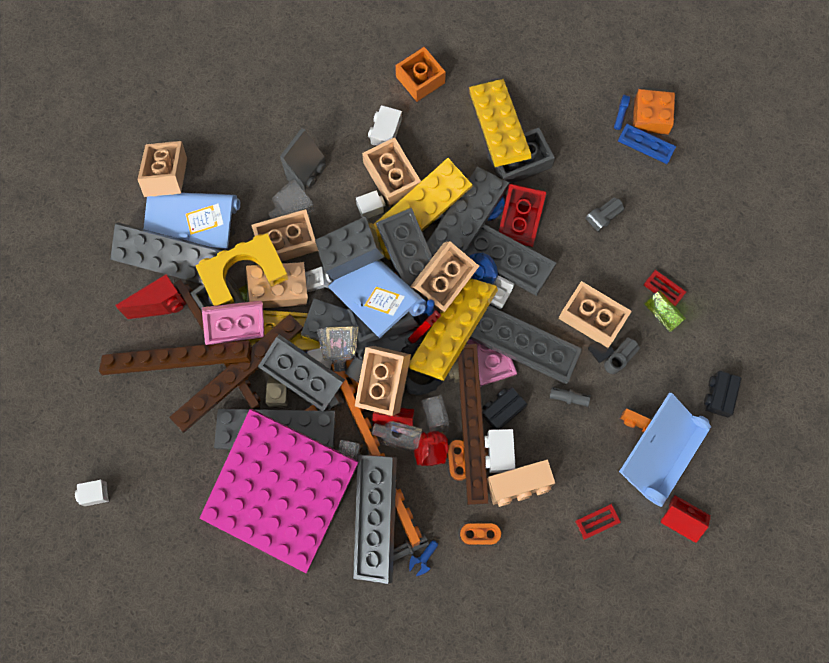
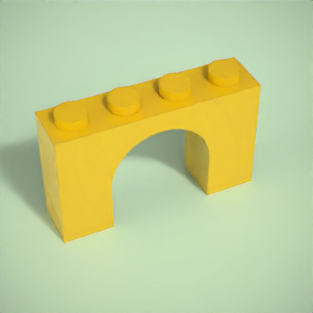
[195,233,288,306]

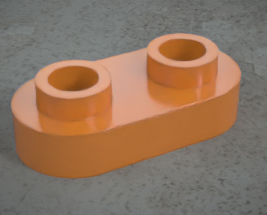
[448,440,466,481]
[460,523,501,545]

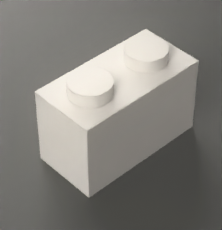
[368,106,402,146]
[484,429,515,473]

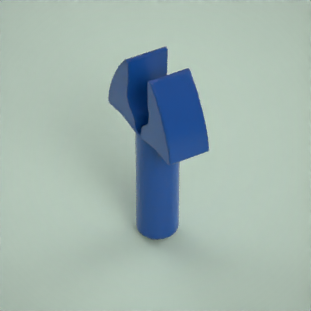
[614,95,630,130]
[422,299,435,316]
[409,540,438,576]

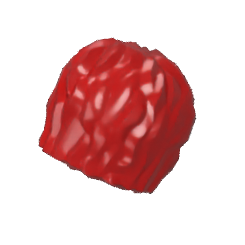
[413,431,449,466]

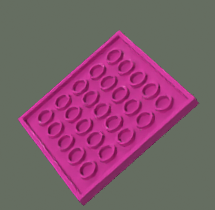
[199,409,359,573]

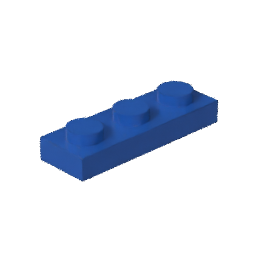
[618,124,676,164]

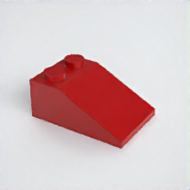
[499,183,546,247]
[115,275,186,319]

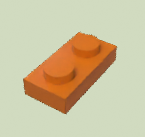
[620,408,652,433]

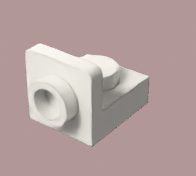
[305,267,334,292]
[490,276,515,309]

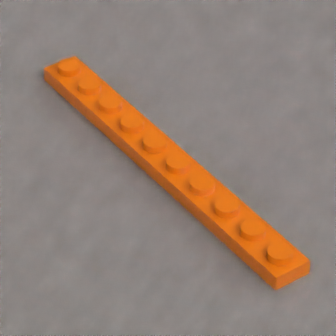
[331,362,422,548]

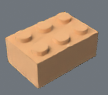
[362,137,421,207]
[138,141,187,197]
[252,209,318,262]
[410,241,479,312]
[246,262,308,309]
[558,281,631,348]
[355,346,411,416]
[487,459,555,507]

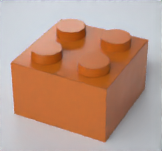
[395,47,446,102]
[633,89,675,134]

